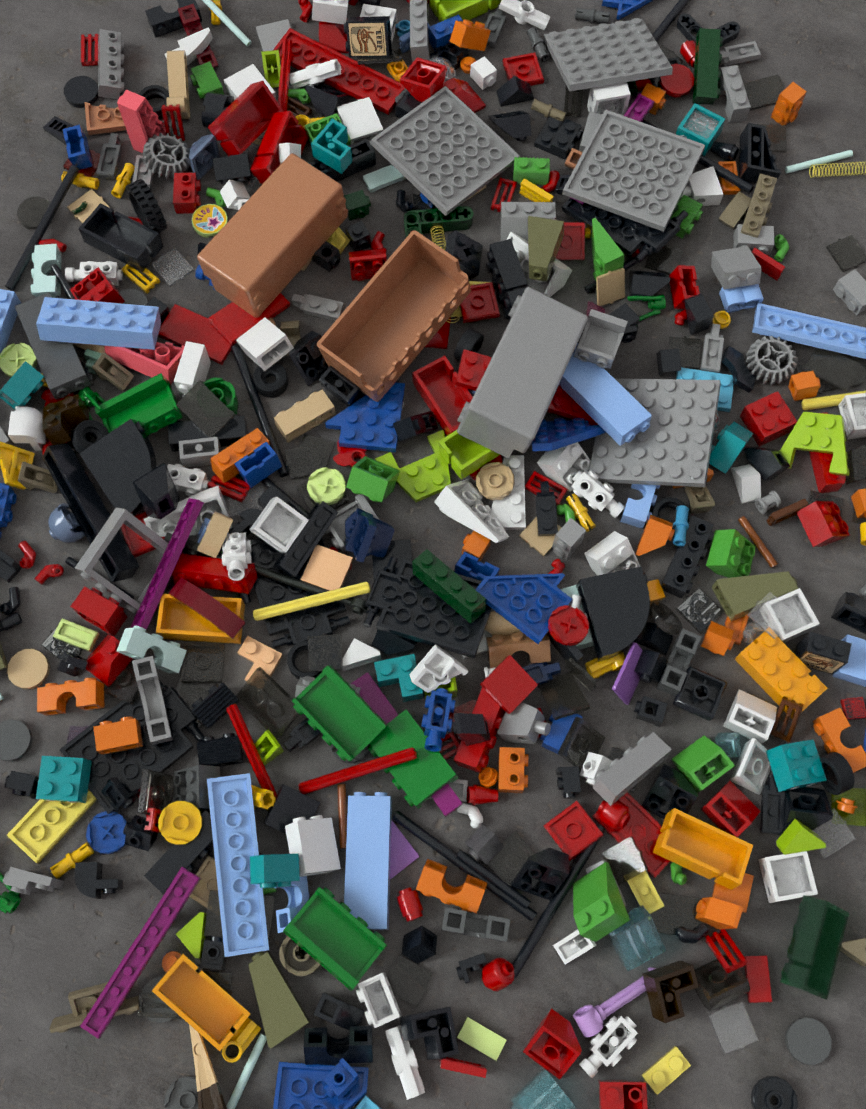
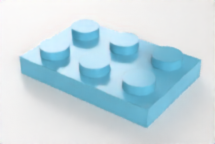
[676,367,733,412]

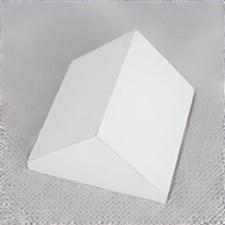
[730,738,771,795]

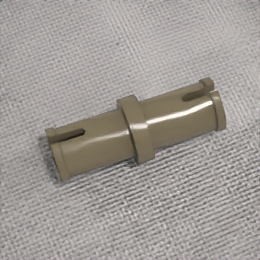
[531,99,567,122]

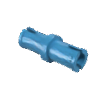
[673,505,689,546]

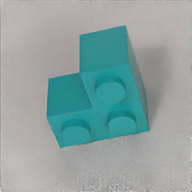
[311,118,352,174]
[709,422,753,474]
[374,654,423,703]
[250,854,300,888]

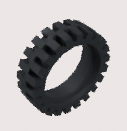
[125,179,167,233]

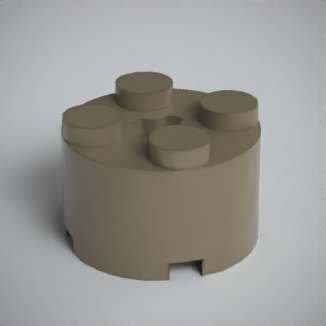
[279,936,322,976]

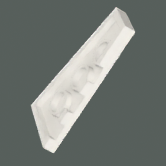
[490,455,526,530]

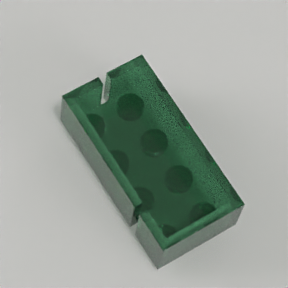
[780,895,849,1000]

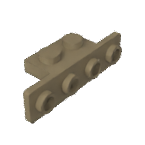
[741,174,777,238]
[49,982,141,1033]

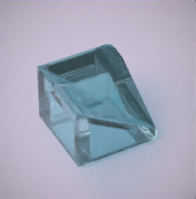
[715,732,742,757]

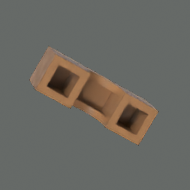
[486,632,551,668]

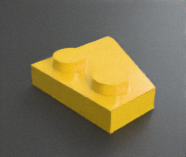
[0,442,35,490]

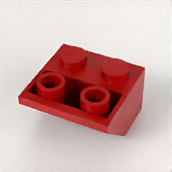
[349,248,387,281]
[70,267,125,304]
[796,501,850,547]
[701,780,761,837]
[598,1080,648,1109]

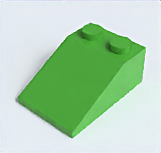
[591,218,624,280]
[573,862,630,942]

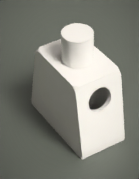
[681,166,723,206]

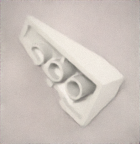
[507,232,572,297]
[434,479,509,543]
[144,485,233,537]

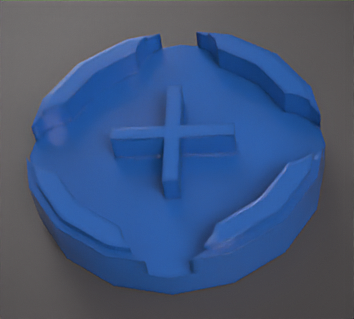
[86,811,128,854]

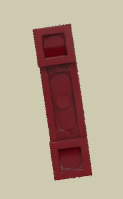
[178,3,219,68]
[168,578,246,639]

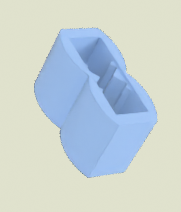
[719,284,764,312]

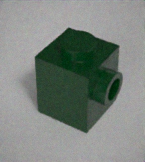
[344,190,371,221]

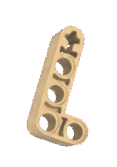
[167,50,190,120]

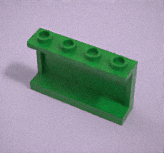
[94,373,182,436]
[292,665,388,762]
[368,709,458,809]
[283,887,387,991]

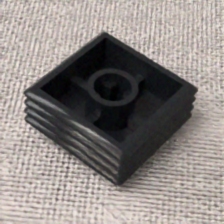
[445,230,483,280]
[673,666,727,721]

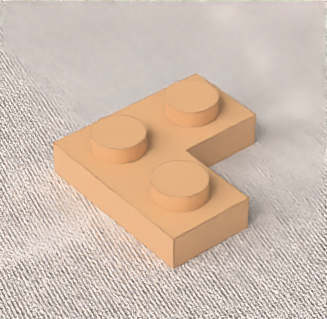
[237,636,283,690]

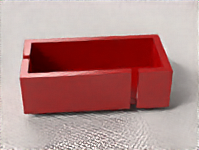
[208,81,283,157]
[250,111,308,184]
[412,356,473,436]

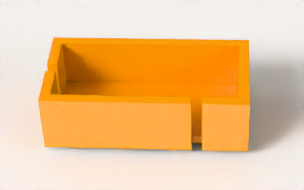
[156,594,245,644]
[735,628,828,719]
[653,808,753,890]
[152,954,251,1051]

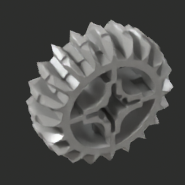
[143,133,191,180]
[746,336,798,385]

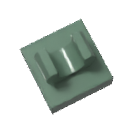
[84,349,102,374]

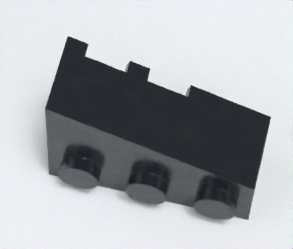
[739,123,781,183]

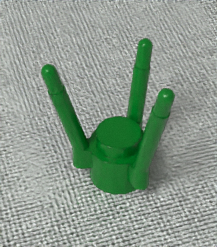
[627,295,666,321]
[78,387,106,420]
[0,873,22,914]

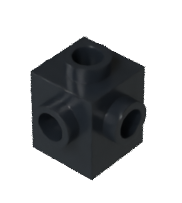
[123,815,158,852]

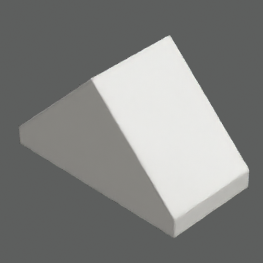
[731,464,761,504]
[341,638,381,671]
[553,929,596,965]

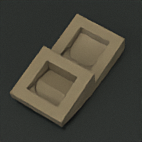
[719,191,751,230]

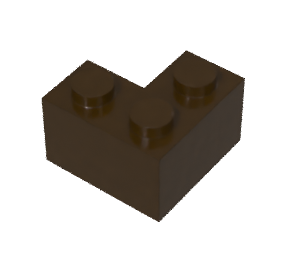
[42,394,89,445]
[642,960,699,1023]

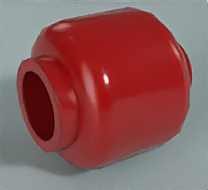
[598,800,631,830]
[482,957,515,992]

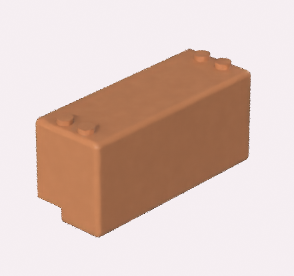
[197,153,348,318]
[317,230,471,402]

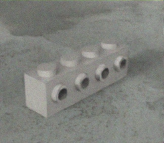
[98,29,124,99]
[593,732,672,806]

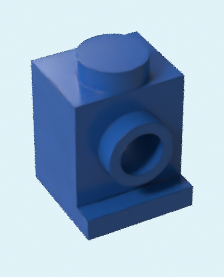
[323,1058,359,1101]

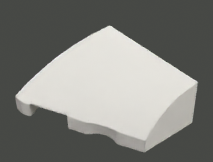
[409,644,468,693]

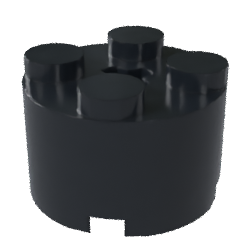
[202,92,234,128]

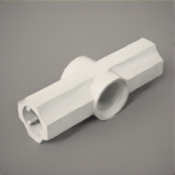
[498,0,550,30]
[289,59,342,89]
[385,1025,425,1100]

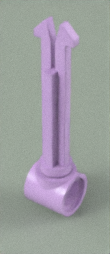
[573,967,656,1037]

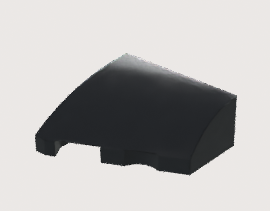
[429,42,469,78]

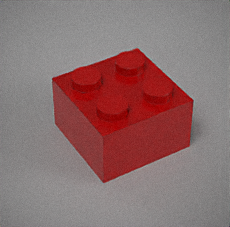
[740,391,797,447]
[70,586,127,637]

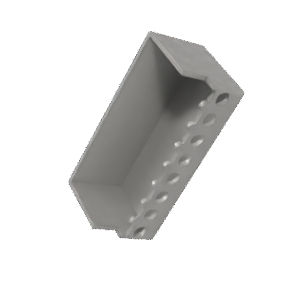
[457,287,588,458]

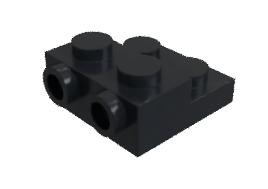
[534,116,583,160]

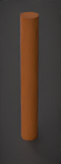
[738,516,778,568]
[337,784,347,849]

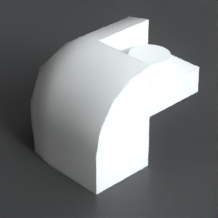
[8,406,47,451]

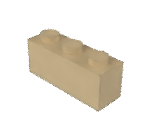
[274,389,336,443]

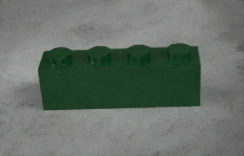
[692,28,723,105]
[412,549,486,624]

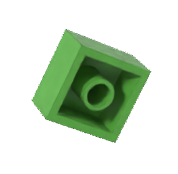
[346,456,400,502]

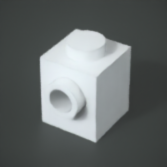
[470,56,497,90]
[220,180,250,210]
[579,752,612,786]

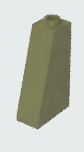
[528,216,564,282]
[712,571,798,622]
[248,951,311,1049]

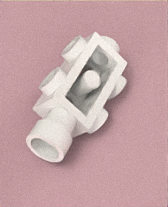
[65,261,123,286]
[157,464,210,497]
[571,469,625,518]
[222,532,252,581]
[579,1016,638,1078]

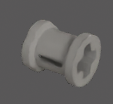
[755,490,781,514]

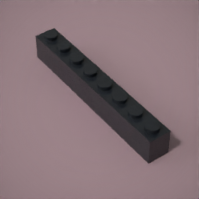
[42,443,139,582]

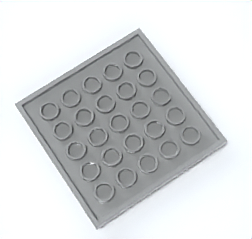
[544,18,673,91]
[370,86,520,216]
[563,110,705,232]
[589,378,721,487]

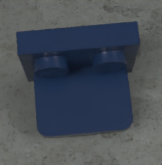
[344,508,395,562]

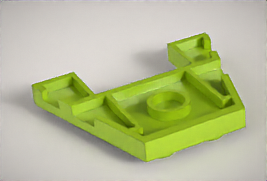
[780,412,849,476]
[375,430,451,502]

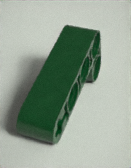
[404,206,474,239]

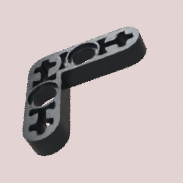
[677,14,740,46]

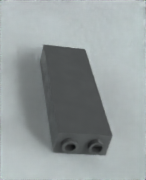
[15,292,91,400]

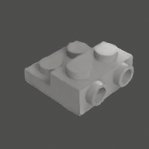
[3,867,64,895]

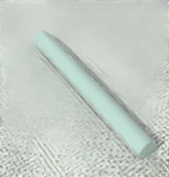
[202,0,252,47]
[785,150,853,174]
[226,1033,267,1109]

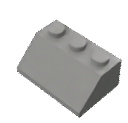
[500,202,556,241]

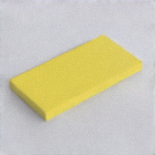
[7,789,97,864]

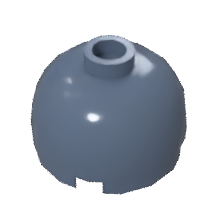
[48,503,85,543]

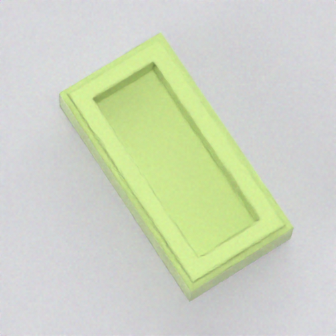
[53,618,100,652]
[457,1017,507,1061]

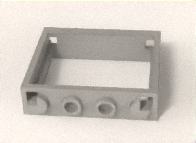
[75,507,182,614]

